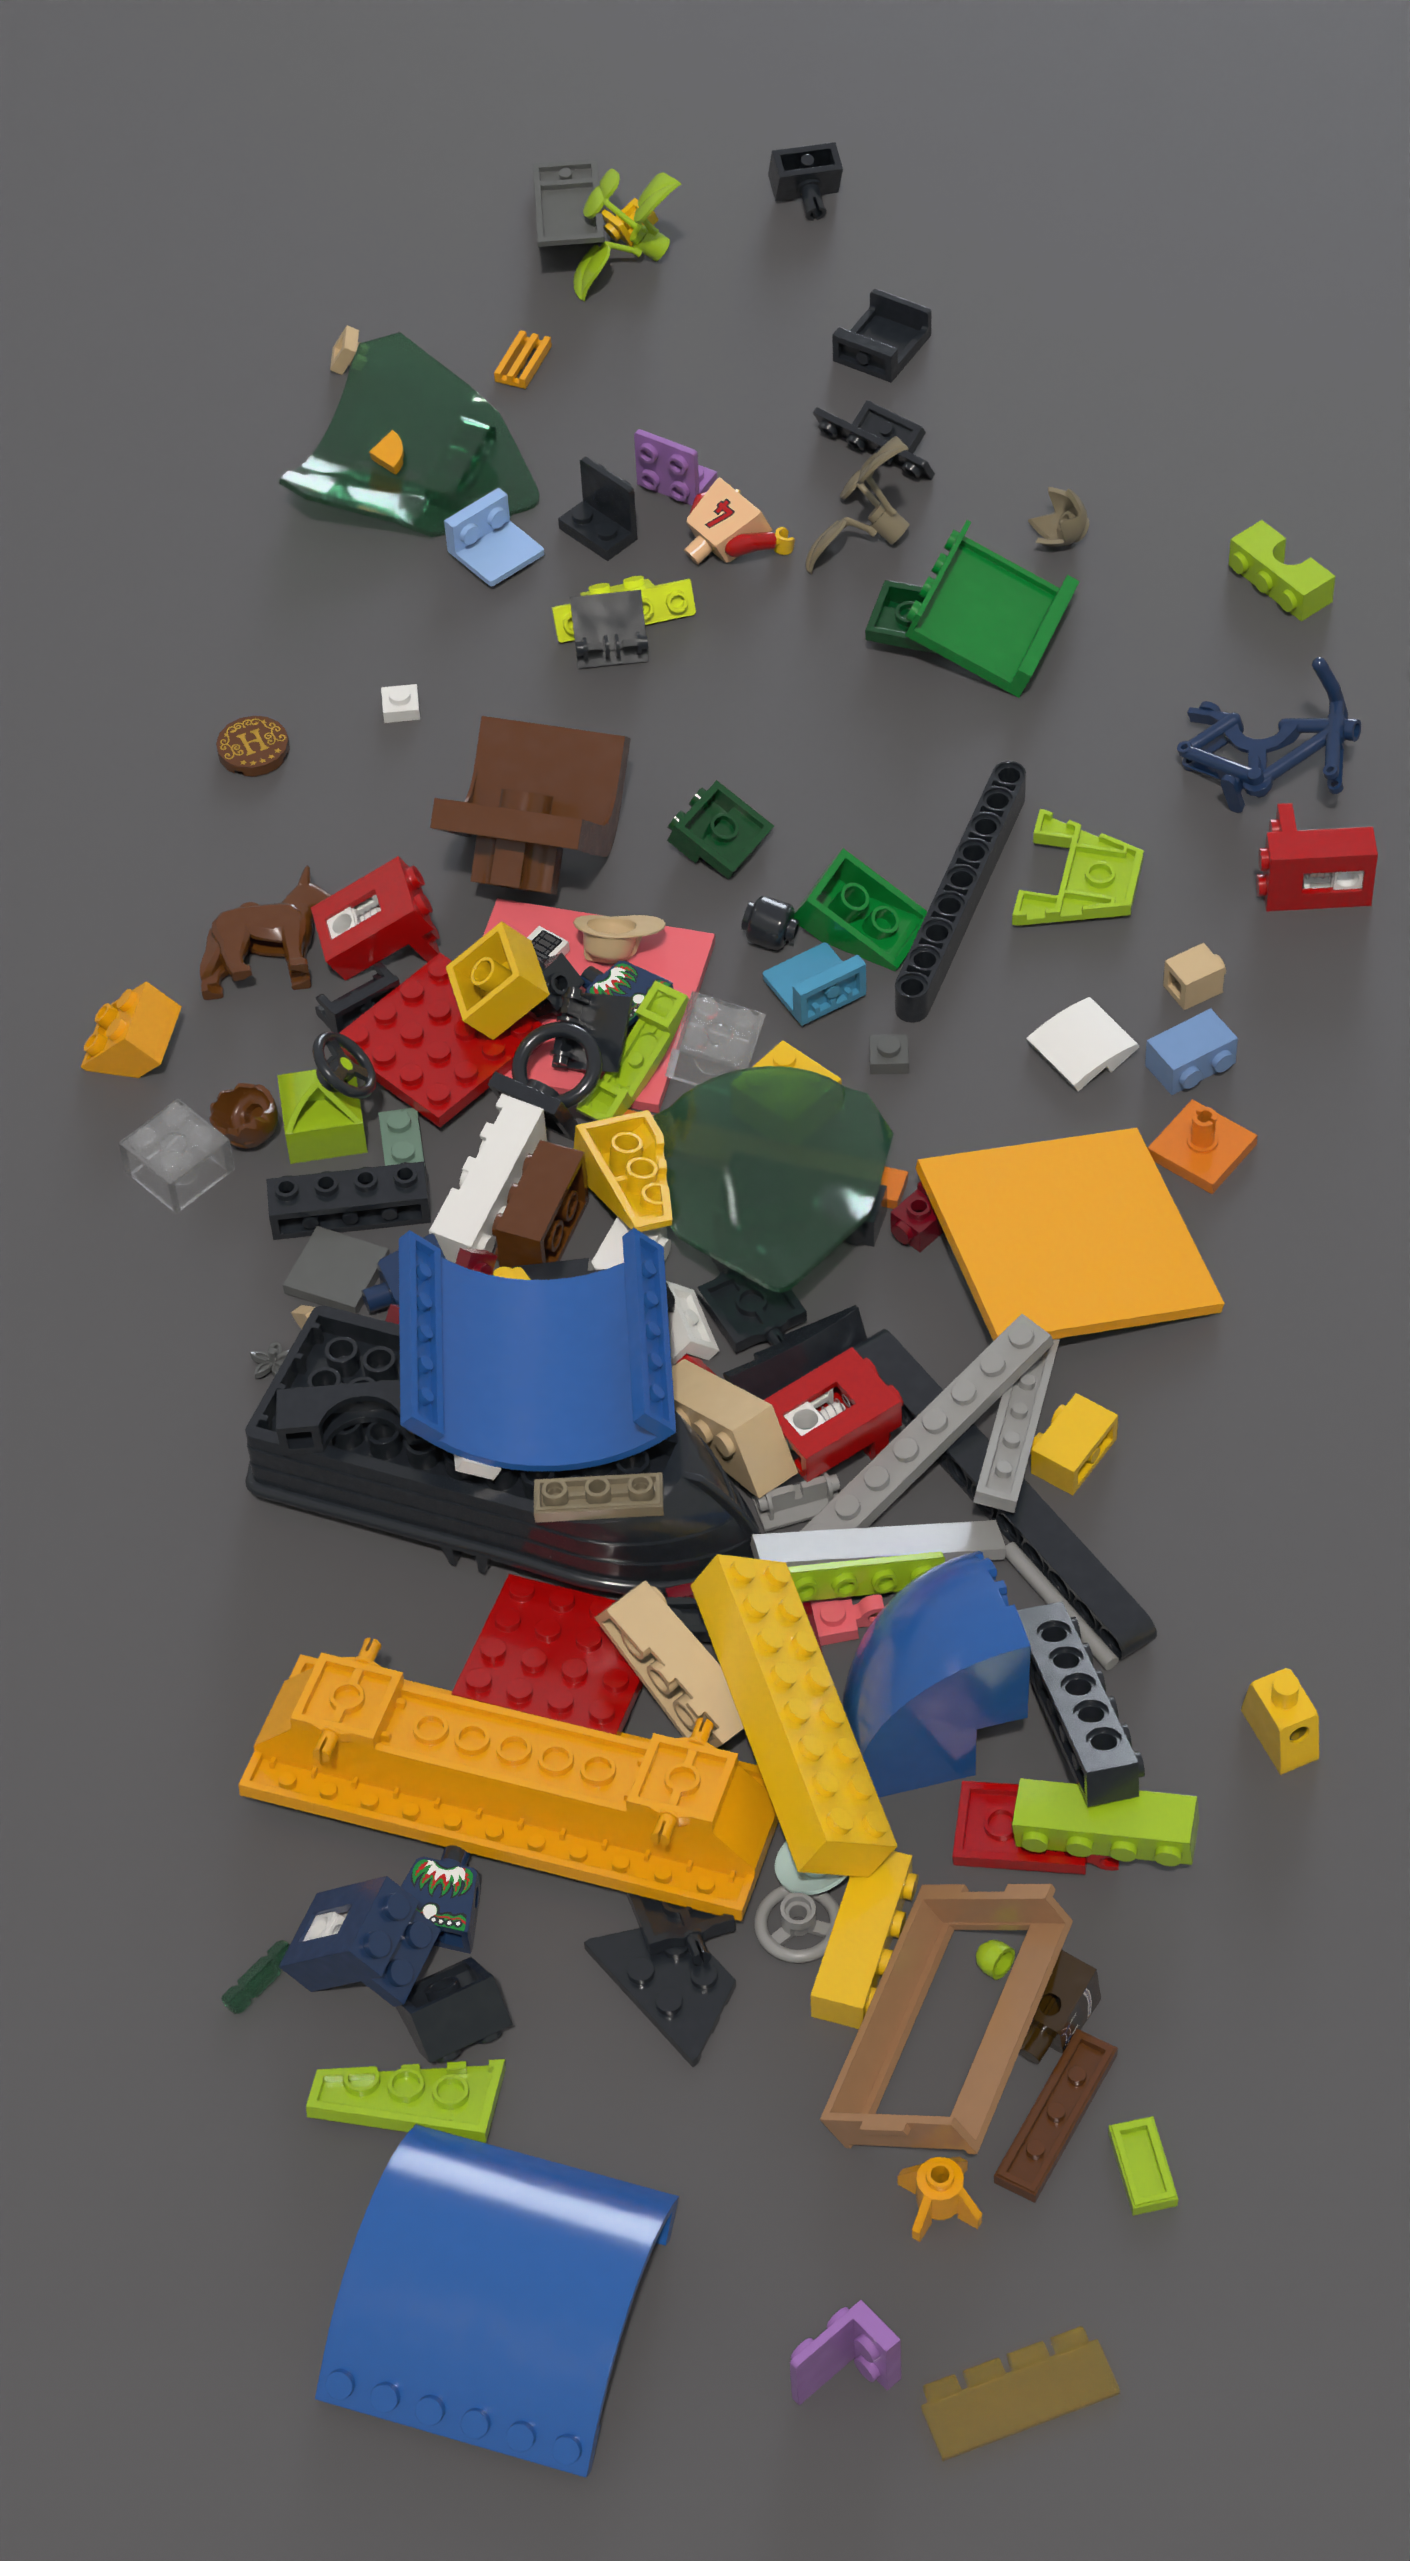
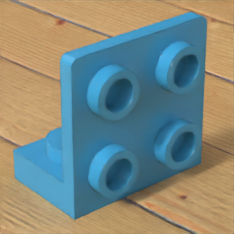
[763,942,866,1026]

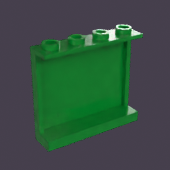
[905,520,1080,698]

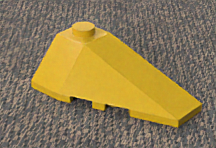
[573,1110,673,1232]

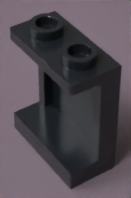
[832,289,932,383]

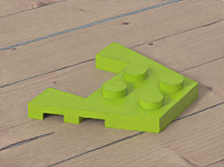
[1012,809,1144,926]

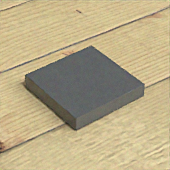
[283,1226,390,1314]

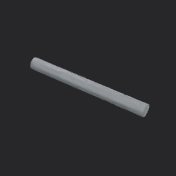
[1005,1542,1119,1670]

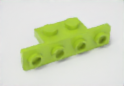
[788,1551,945,1602]

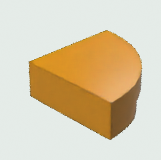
[369,430,404,475]

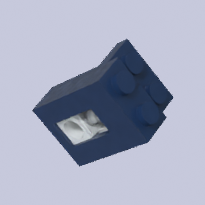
[279,1876,441,2007]

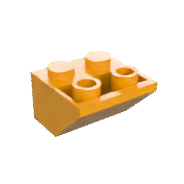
[81,981,182,1078]

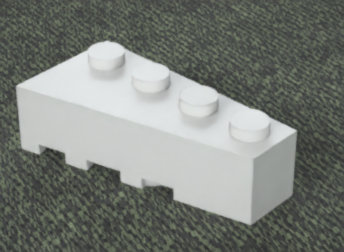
[429,1094,547,1263]

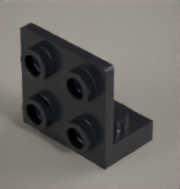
[558,456,637,561]

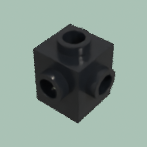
[530,953,585,1017]

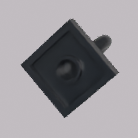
[488,1022,603,1141]

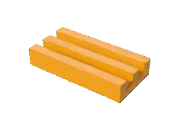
[494,330,552,389]

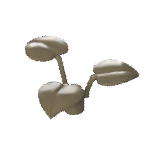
[805,436,910,575]

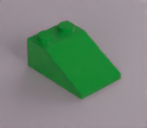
[794,848,928,971]

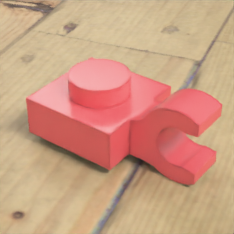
[811,1595,884,1646]

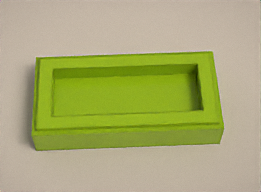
[1108,2116,1178,2216]

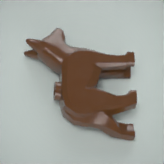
[200,865,332,1000]

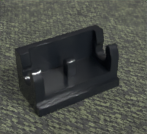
[315,962,400,1033]

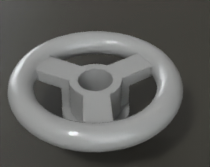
[754,1886,839,1963]

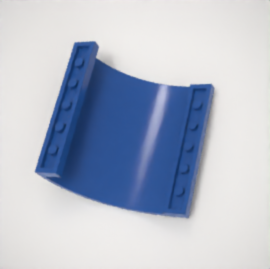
[399,1228,676,1471]
[315,2124,679,2477]

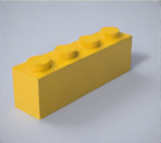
[810,1851,919,2029]

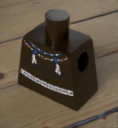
[1019,1949,1101,2064]

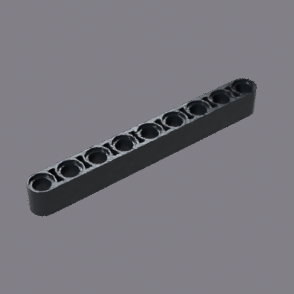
[895,761,1026,1023]

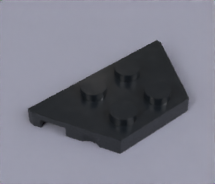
[584,1928,736,2067]

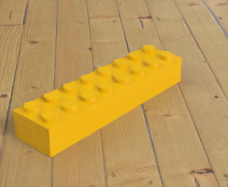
[691,1554,898,1877]

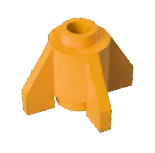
[897,2156,983,2242]

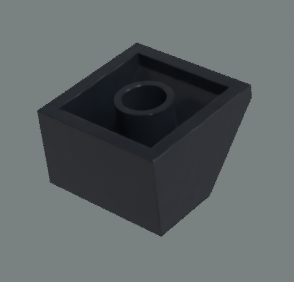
[395,1957,512,2063]

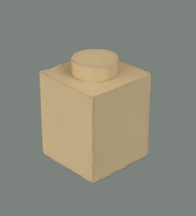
[1163,943,1226,1010]

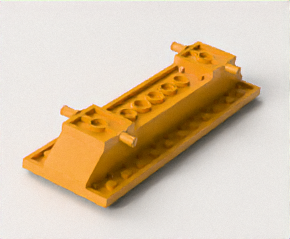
[238,1637,779,1921]

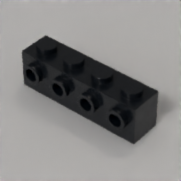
[266,1161,431,1240]

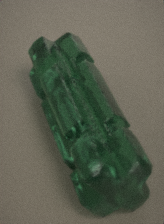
[221,1940,290,2014]

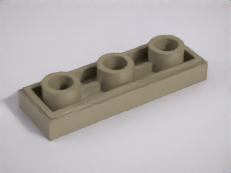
[534,1472,664,1523]

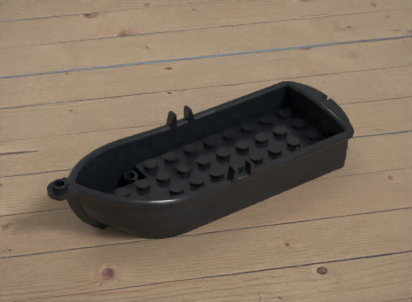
[245,1305,761,1595]

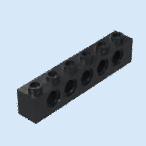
[1017,1601,1145,1807]

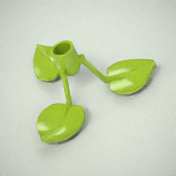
[573,169,682,302]

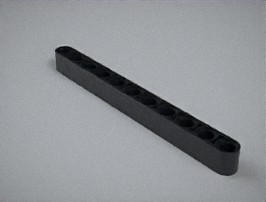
[853,1329,1157,1660]

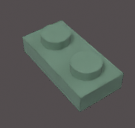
[378,1108,426,1172]

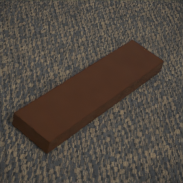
[994,2029,1118,2203]

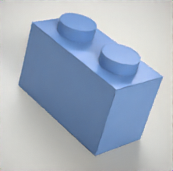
[1145,1008,1238,1095]

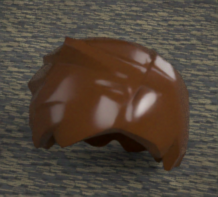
[209,1083,278,1148]

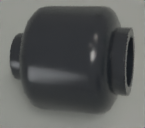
[741,896,800,950]

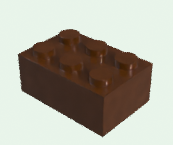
[492,1140,589,1269]

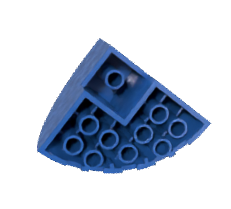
[842,1551,1031,1798]

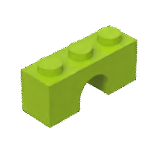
[1229,520,1335,622]

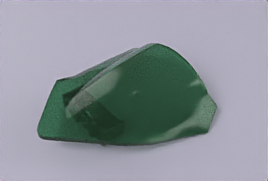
[279,332,540,537]
[653,1066,894,1292]

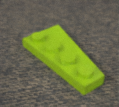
[306,2059,506,2143]

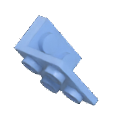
[444,488,544,586]

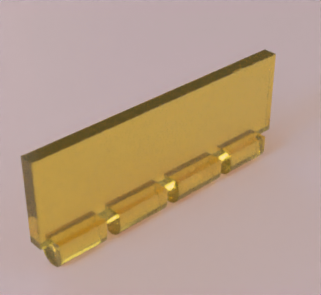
[921,2326,1121,2461]

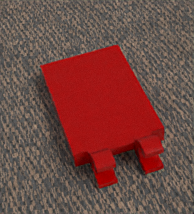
[952,1781,1119,1874]

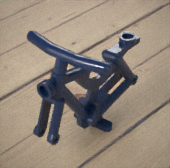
[1177,657,1361,813]

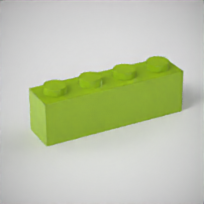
[1012,1778,1199,1866]

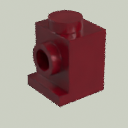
[890,1181,944,1252]

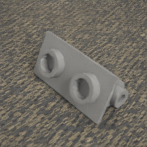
[752,1472,840,1532]

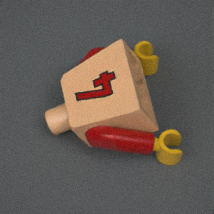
[684,477,795,565]

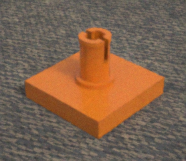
[1148,1099,1258,1194]

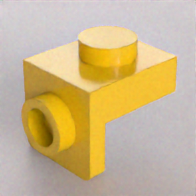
[601,198,659,247]

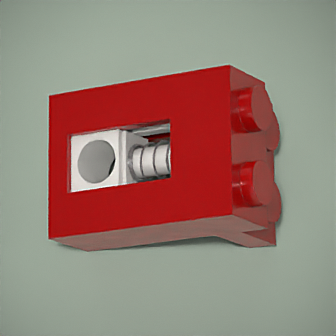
[1256,803,1378,912]
[311,856,440,981]
[764,1347,903,1482]

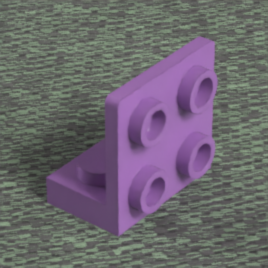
[634,429,717,505]
[790,2300,901,2405]

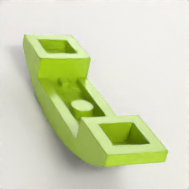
[575,980,689,1121]

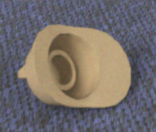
[573,915,666,964]

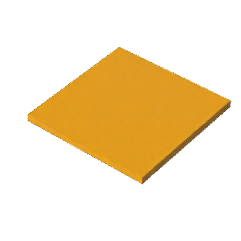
[915,1128,1225,1341]

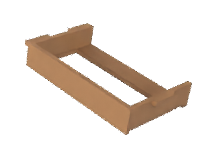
[820,1884,1073,2154]

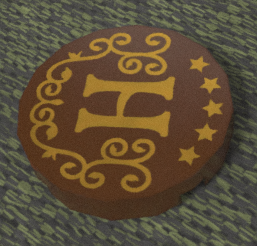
[216,716,290,777]

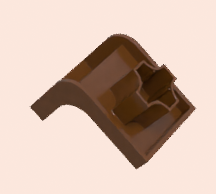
[430,716,631,895]

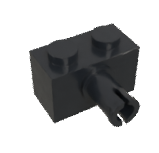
[768,142,843,221]

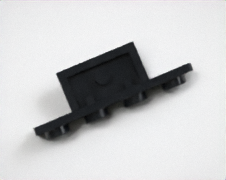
[813,400,935,480]

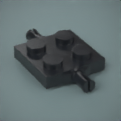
[697,1249,807,1353]
[626,1892,736,1966]

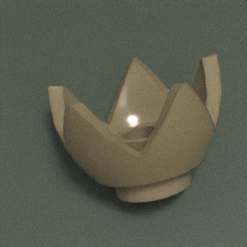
[1028,487,1089,547]

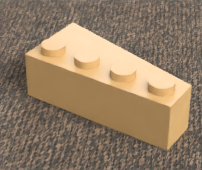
[672,1359,798,1499]
[594,1580,744,1748]

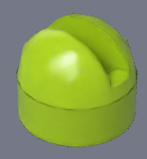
[976,1939,1015,1980]

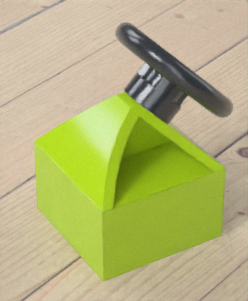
[277,1032,377,1164]

